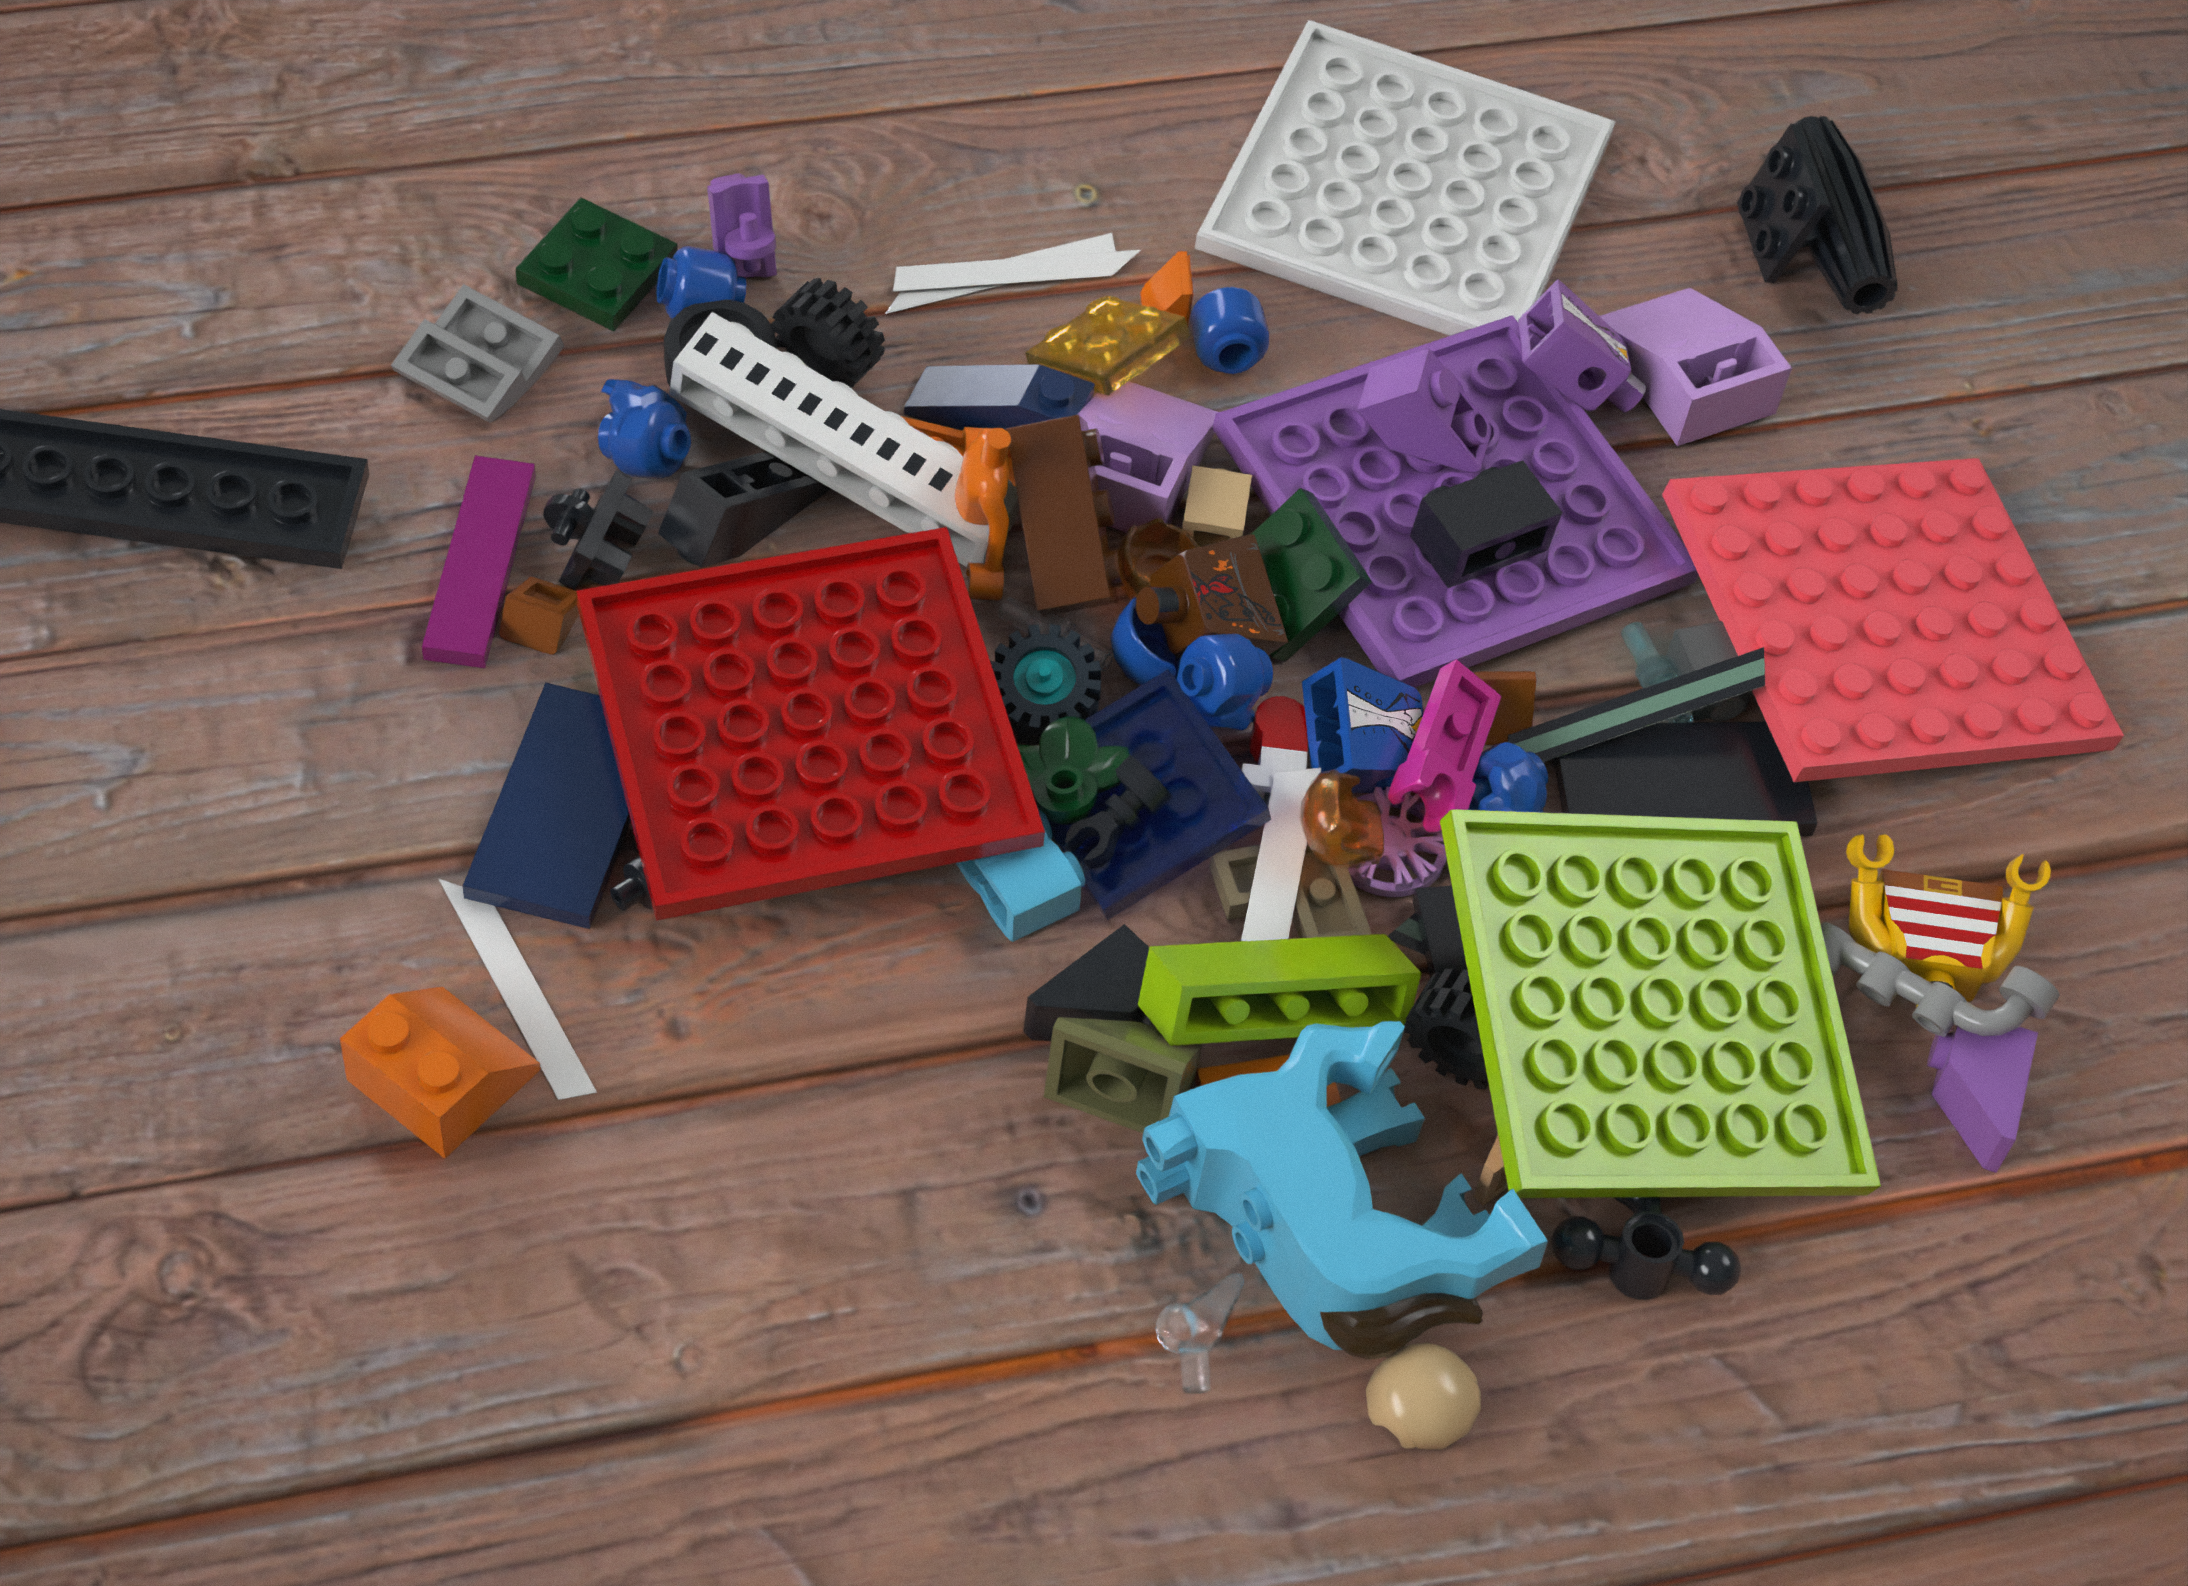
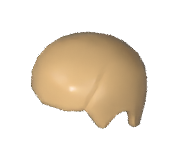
[1366,1343,1481,1450]

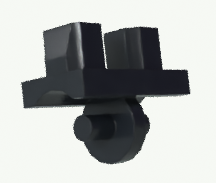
[543,470,654,590]

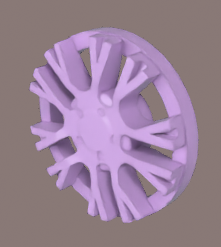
[1331,787,1447,897]

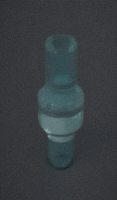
[1621,622,1694,723]

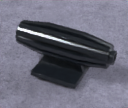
[1737,116,1898,315]

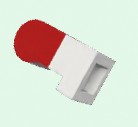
[1235,696,1308,819]

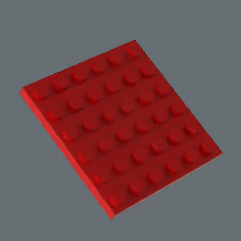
[576,527,1045,921]

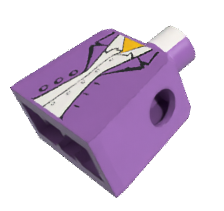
[1518,279,1646,412]

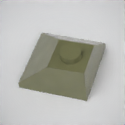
[1044,1017,1202,1133]

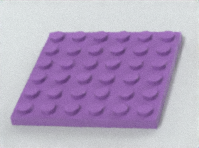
[1212,315,1699,688]

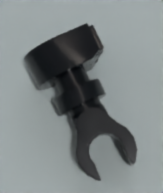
[1065,754,1173,869]

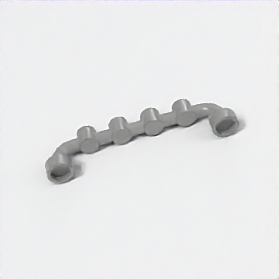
[1820,922,2060,1037]

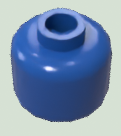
[656,246,747,319]
[1190,287,1269,374]

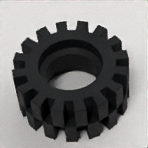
[771,278,885,388]
[1404,968,1489,1090]

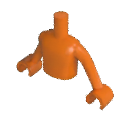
[955,427,1011,601]

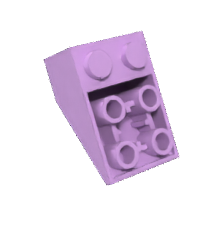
[1599,288,1792,446]
[1077,376,1219,544]

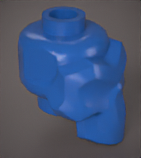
[598,379,691,479]
[1176,634,1273,731]
[1468,742,1549,813]

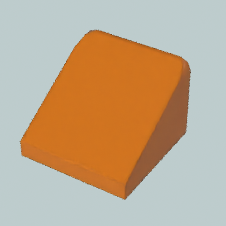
[1140,251,1193,333]

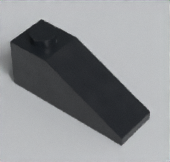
[658,451,831,568]

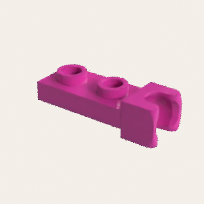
[1388,659,1502,832]

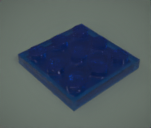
[1033,669,1271,920]

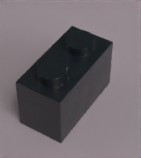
[1410,460,1563,588]

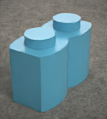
[956,807,1085,942]

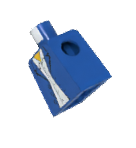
[1302,657,1424,793]

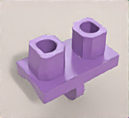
[707,173,777,278]

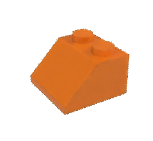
[340,987,541,1159]

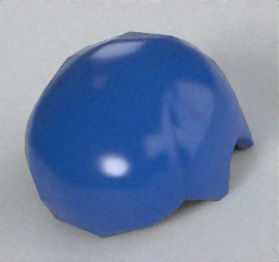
[1110,597,1181,688]

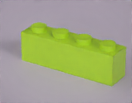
[1138,934,1421,1046]

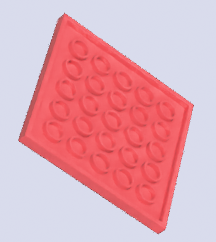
[1662,458,2124,782]

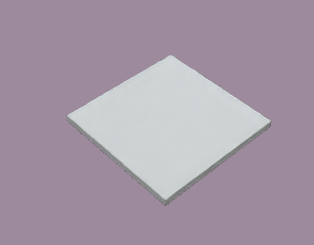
[1195,20,1616,336]

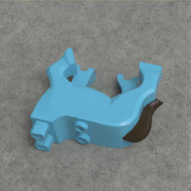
[1136,1021,1548,1360]

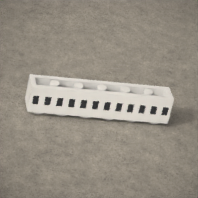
[669,312,1019,567]

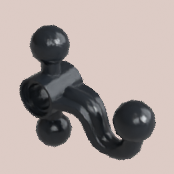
[1551,1197,1741,1300]

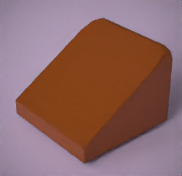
[499,576,579,655]
[1474,671,1537,745]

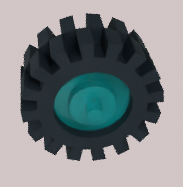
[990,624,1101,745]

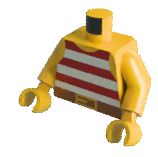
[1846,834,2051,1008]

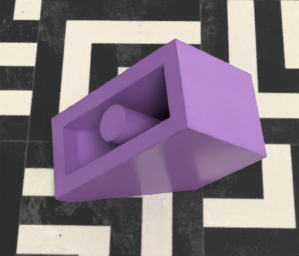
[1927,1025,2038,1173]

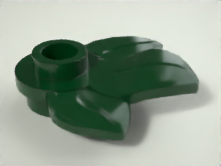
[1017,716,1130,825]

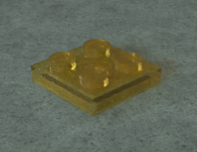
[1025,296,1191,395]

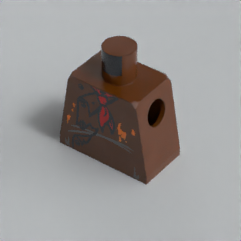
[1136,534,1288,658]

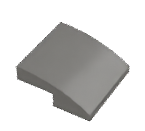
[391,284,564,423]

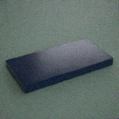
[463,682,631,929]

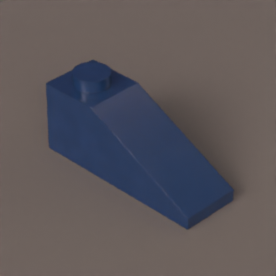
[904,364,1095,431]

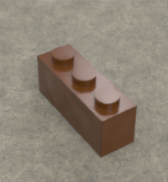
[1006,414,1125,616]

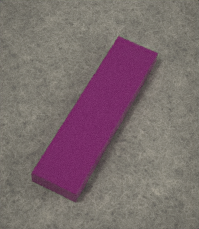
[422,455,536,668]

